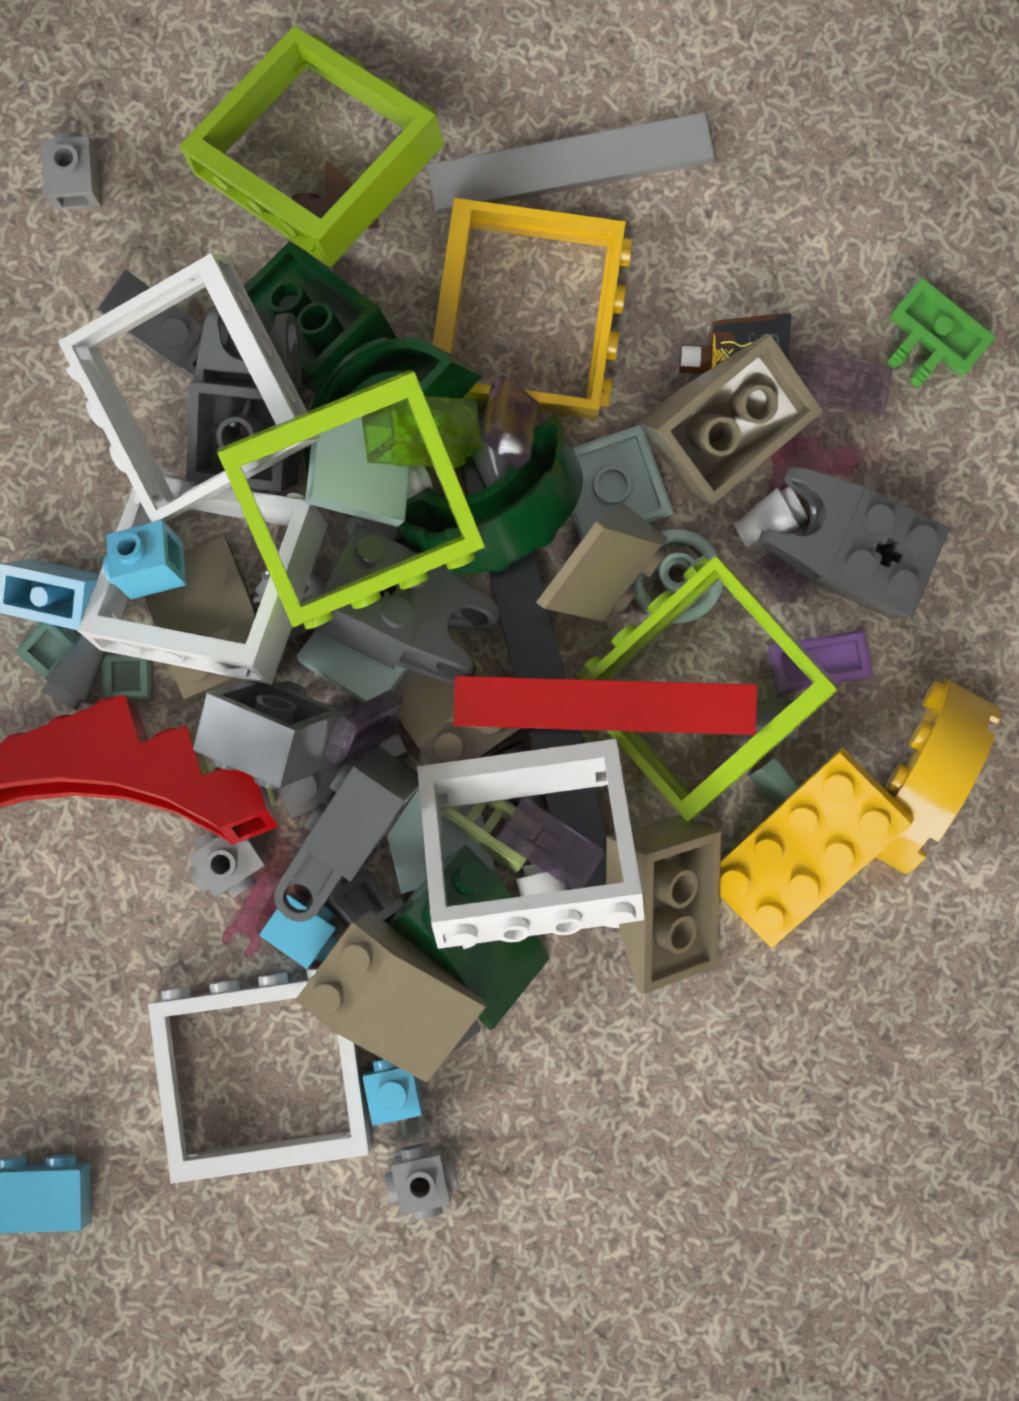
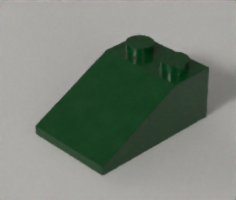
[244,241,397,394]
[387,845,550,1030]

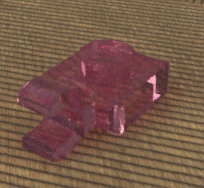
[771,436,857,491]
[222,870,282,958]

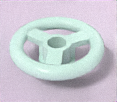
[631,529,723,624]

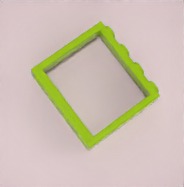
[179,25,445,268]
[217,370,485,629]
[576,556,841,822]

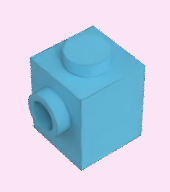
[103,520,186,600]
[259,893,340,969]
[363,1058,424,1126]

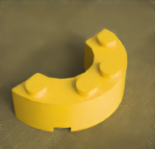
[875,678,1001,874]

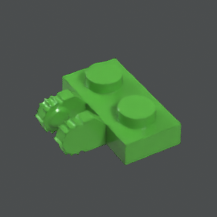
[887,277,996,388]

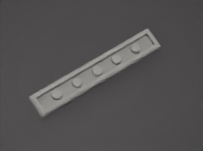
[427,112,714,215]

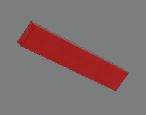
[453,676,757,735]

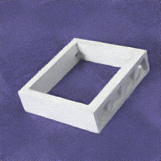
[58,253,321,522]
[78,472,328,685]
[417,739,644,949]
[148,967,372,1184]

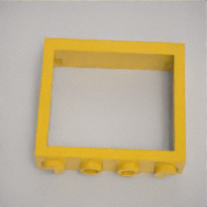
[432,198,632,420]

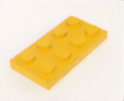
[719,747,914,948]

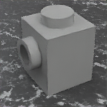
[40,131,101,210]

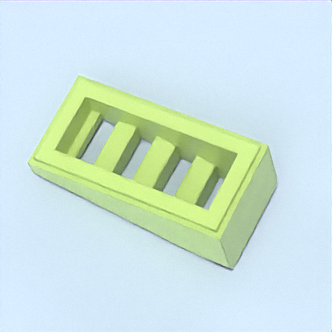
[439,799,545,874]

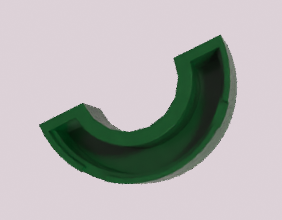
[304,336,483,475]
[395,415,583,574]

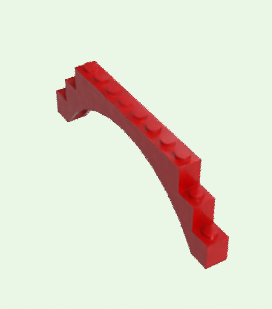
[0,694,279,845]

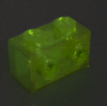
[361,396,483,468]

